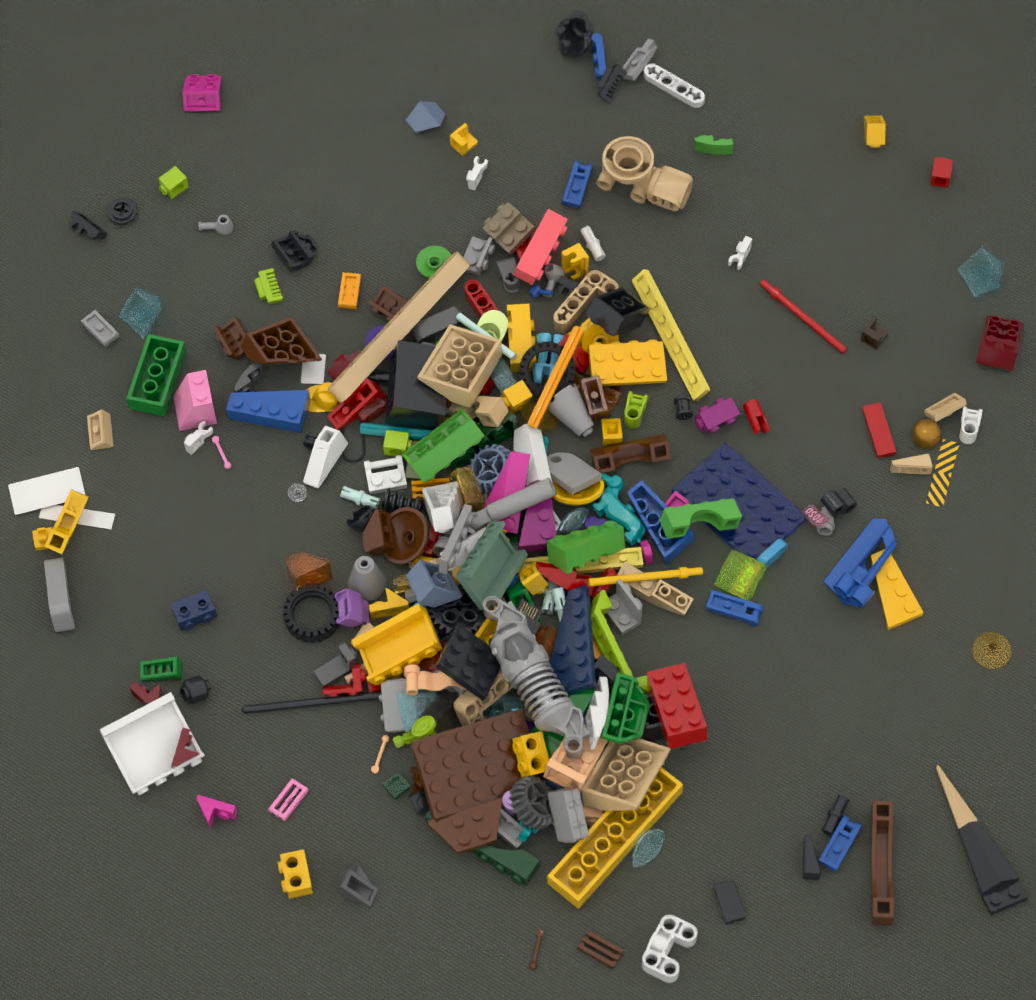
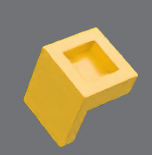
[450,123,478,156]

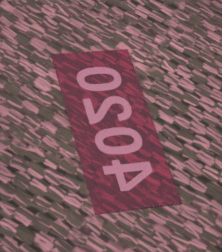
[800,504,830,528]

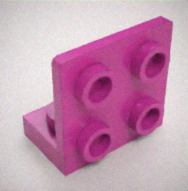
[183,74,222,111]

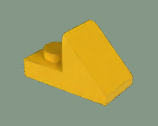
[601,418,622,447]
[369,588,409,620]

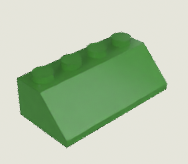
[402,408,484,483]

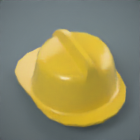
[307,382,340,413]

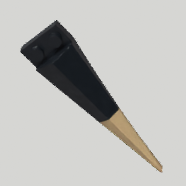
[936,765,1028,915]

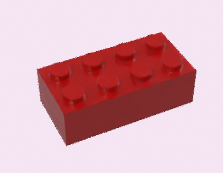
[647,663,707,749]

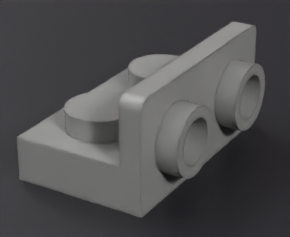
[463,236,495,276]

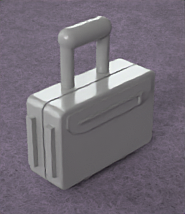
[379,678,438,733]
[548,787,589,843]

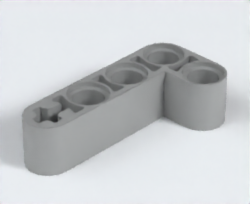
[44,557,75,632]

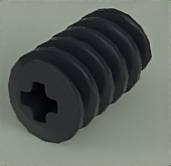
[381,488,424,513]

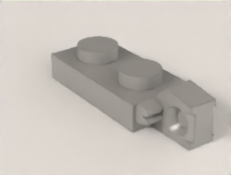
[621,39,657,81]

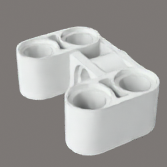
[642,915,697,983]

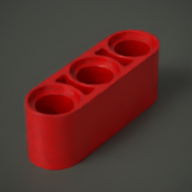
[465,280,499,319]

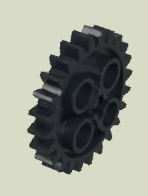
[425,584,489,638]

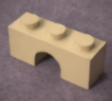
[448,396,509,427]

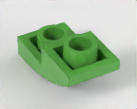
[694,135,733,155]

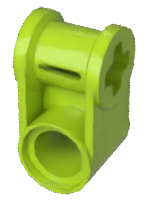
[624,391,648,429]

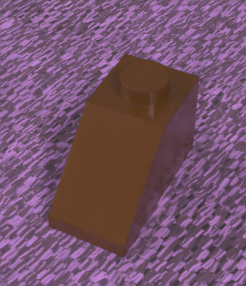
[581,375,611,421]
[362,509,395,556]

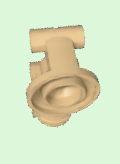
[596,136,693,211]

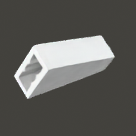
[513,424,552,487]

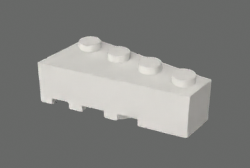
[422,481,463,533]

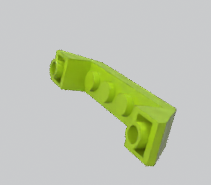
[590,590,650,695]

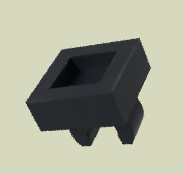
[558,275,580,296]

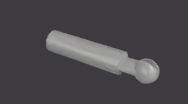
[468,477,556,531]

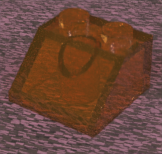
[285,552,333,591]

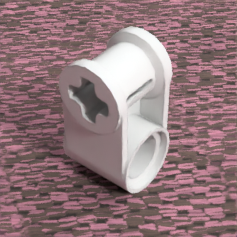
[959,406,983,444]

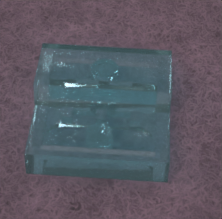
[397,689,443,733]

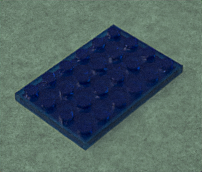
[671,442,807,568]

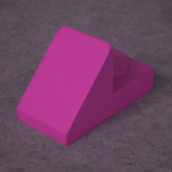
[197,795,237,828]

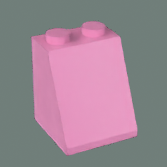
[173,370,217,431]

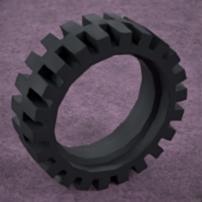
[519,342,575,398]
[283,584,340,643]

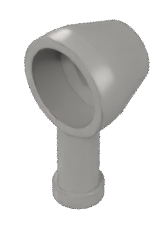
[199,215,234,235]
[543,263,565,298]

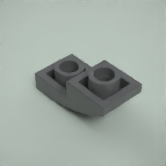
[234,362,263,393]

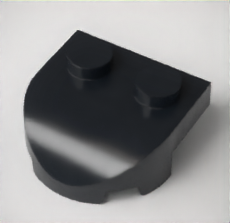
[271,231,317,272]

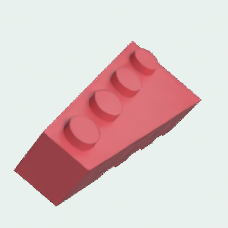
[513,209,568,285]

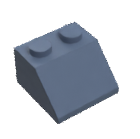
[406,560,462,607]

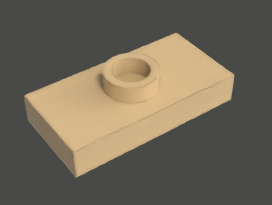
[924,393,967,422]

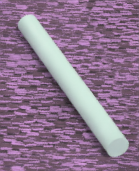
[456,313,517,360]

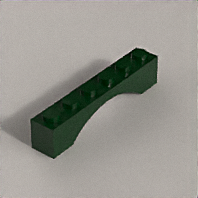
[425,810,540,886]

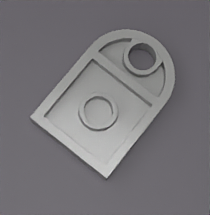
[547,452,602,495]

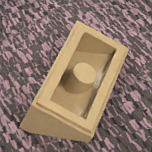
[87,410,113,450]

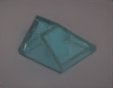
[957,246,1004,298]
[119,287,162,339]

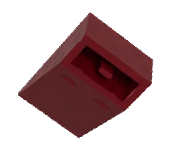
[976,315,1024,371]

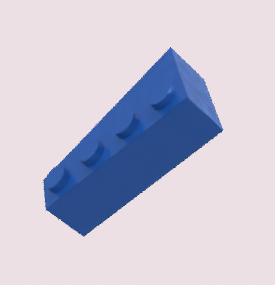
[226,390,311,433]
[627,480,695,565]

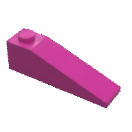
[484,451,530,534]

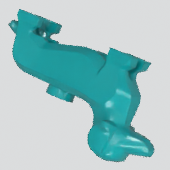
[592,473,646,547]

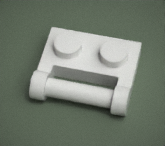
[364,455,407,494]

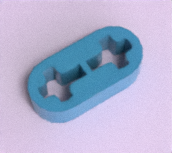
[756,538,788,570]

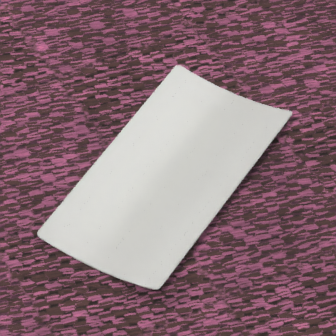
[8,467,85,515]

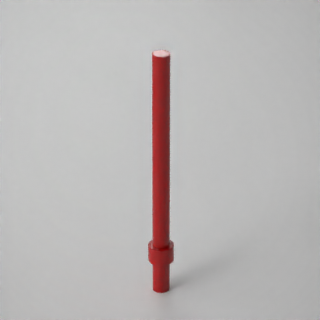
[760,279,847,354]

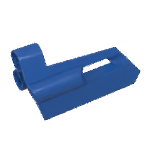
[824,518,897,608]

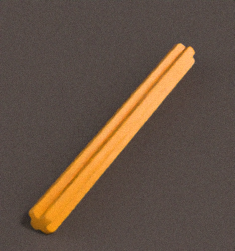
[528,326,584,428]

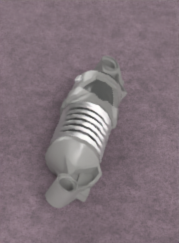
[483,596,590,759]

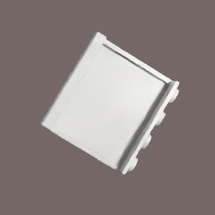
[100,692,205,795]

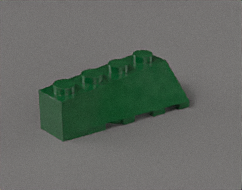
[449,412,517,473]

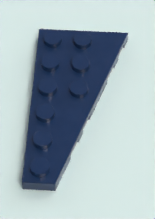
[550,585,596,698]

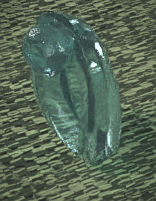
[556,507,589,536]
[631,828,664,868]

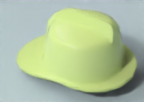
[477,310,508,341]

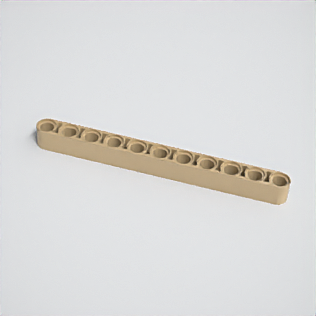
[328,251,470,403]

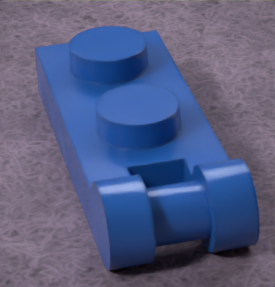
[591,33,606,81]
[562,161,593,209]
[706,590,764,626]
[818,815,862,872]

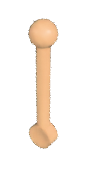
[371,735,390,774]

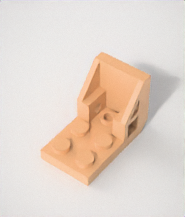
[543,725,608,793]

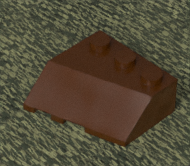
[240,316,322,364]

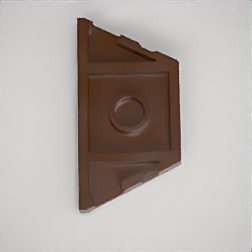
[427,798,503,854]

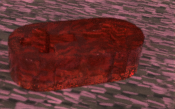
[356,397,387,423]

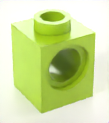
[158,166,189,199]
[383,430,412,458]

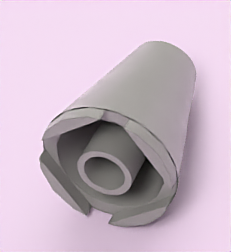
[547,384,594,438]
[348,556,387,602]

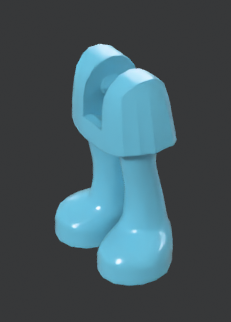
[532,333,563,385]

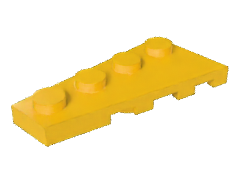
[870,549,923,630]

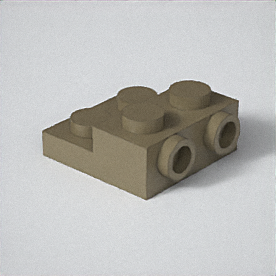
[483,202,536,255]

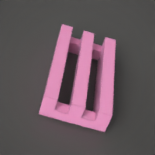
[268,778,309,822]

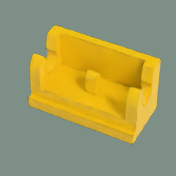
[562,243,589,280]

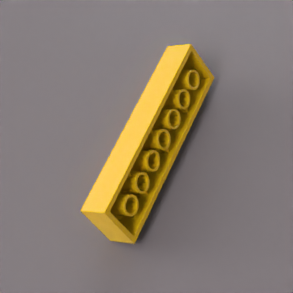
[547,767,683,909]

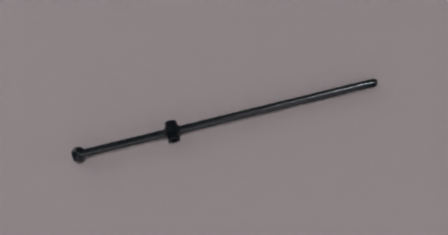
[242,689,455,713]

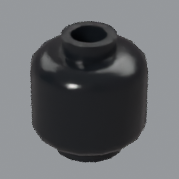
[180,676,211,704]

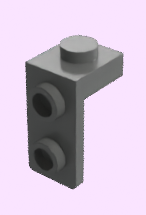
[314,643,357,687]

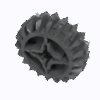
[509,775,553,830]

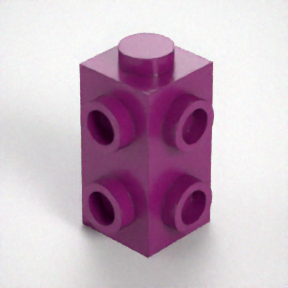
[694,397,740,434]

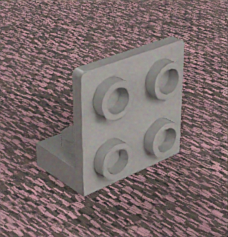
[606,579,643,635]

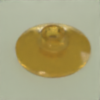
[521,403,557,430]
[972,632,1011,669]

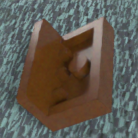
[368,285,408,321]
[213,317,247,360]

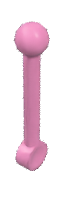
[212,436,231,469]

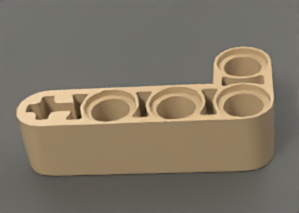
[554,270,618,333]
[453,667,513,726]

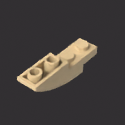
[617,562,693,616]

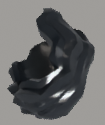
[556,10,594,57]

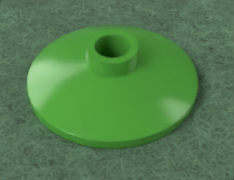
[416,246,451,278]

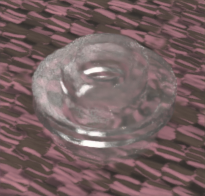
[288,483,307,502]

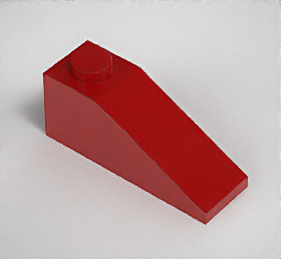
[327,378,387,430]

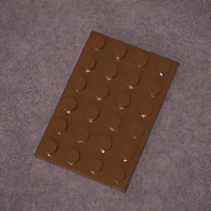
[410,709,544,819]

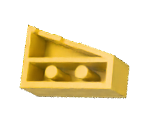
[507,304,536,372]

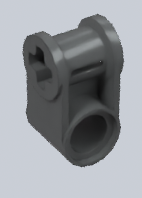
[496,257,520,294]

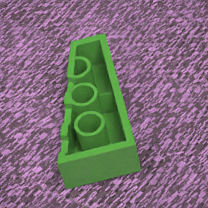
[547,521,625,574]

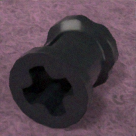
[673,395,693,420]

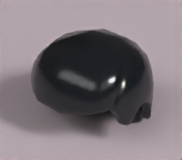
[347,505,375,532]

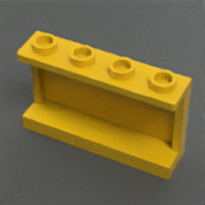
[352,604,442,685]

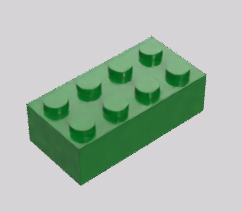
[126,334,187,417]

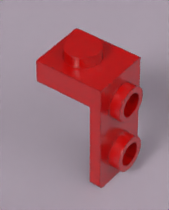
[322,664,366,697]

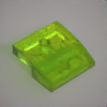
[714,549,767,601]

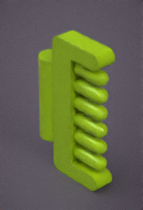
[254,268,283,305]

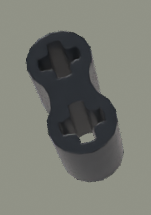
[820,488,857,516]

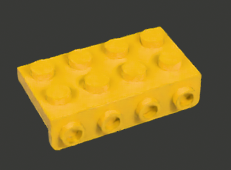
[587,340,667,386]

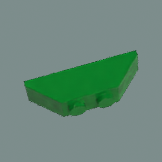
[600,672,649,744]

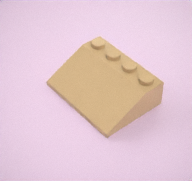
[418,324,502,408]
[582,739,671,811]

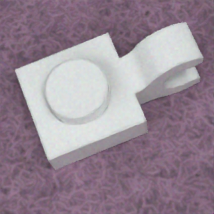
[466,156,488,191]
[728,236,752,270]
[184,421,213,455]

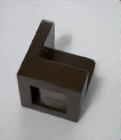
[861,316,888,350]

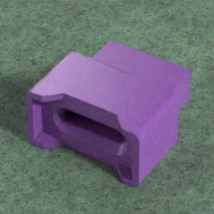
[335,588,370,628]

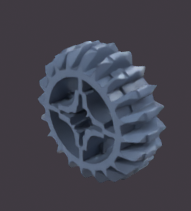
[466,444,511,494]

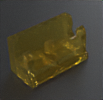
[449,466,484,510]

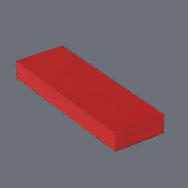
[862,402,896,458]

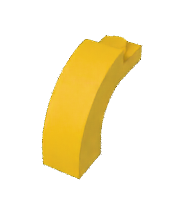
[44,489,89,554]

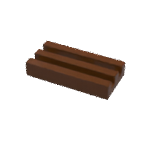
[578,930,623,969]

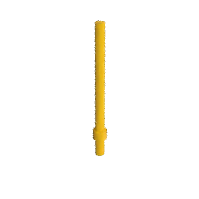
[588,567,703,586]

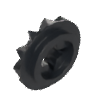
[107,198,137,225]

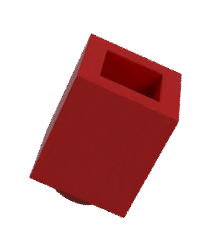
[930,157,953,188]

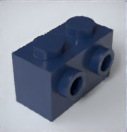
[170,590,217,631]

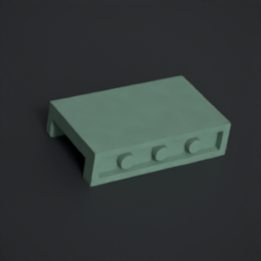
[456,521,528,610]

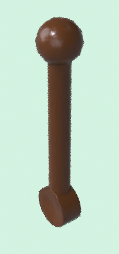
[529,929,544,970]

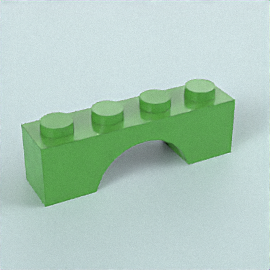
[659,498,742,539]

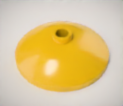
[552,479,604,506]

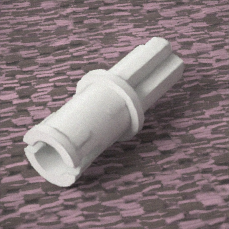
[581,226,606,261]

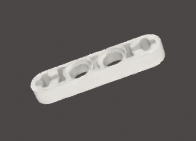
[644,64,705,108]

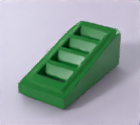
[140,657,182,681]

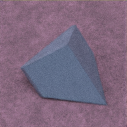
[406,101,445,134]

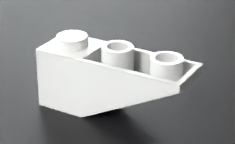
[303,426,348,489]

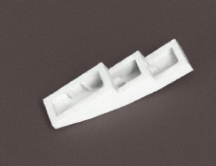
[585,677,609,750]

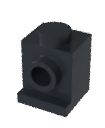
[594,654,620,687]

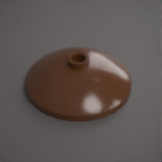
[383,507,430,565]

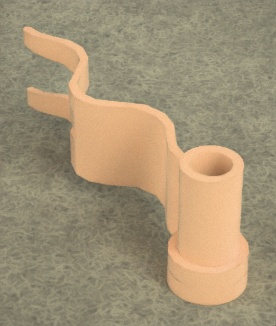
[404,665,467,696]

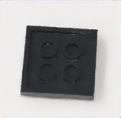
[435,623,501,701]

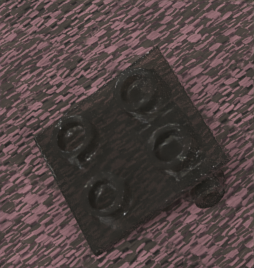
[422,689,462,734]

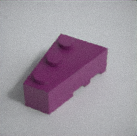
[518,498,556,553]

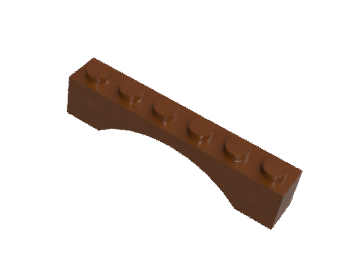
[871,801,894,925]

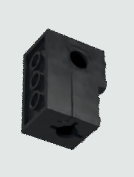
[385,340,449,430]

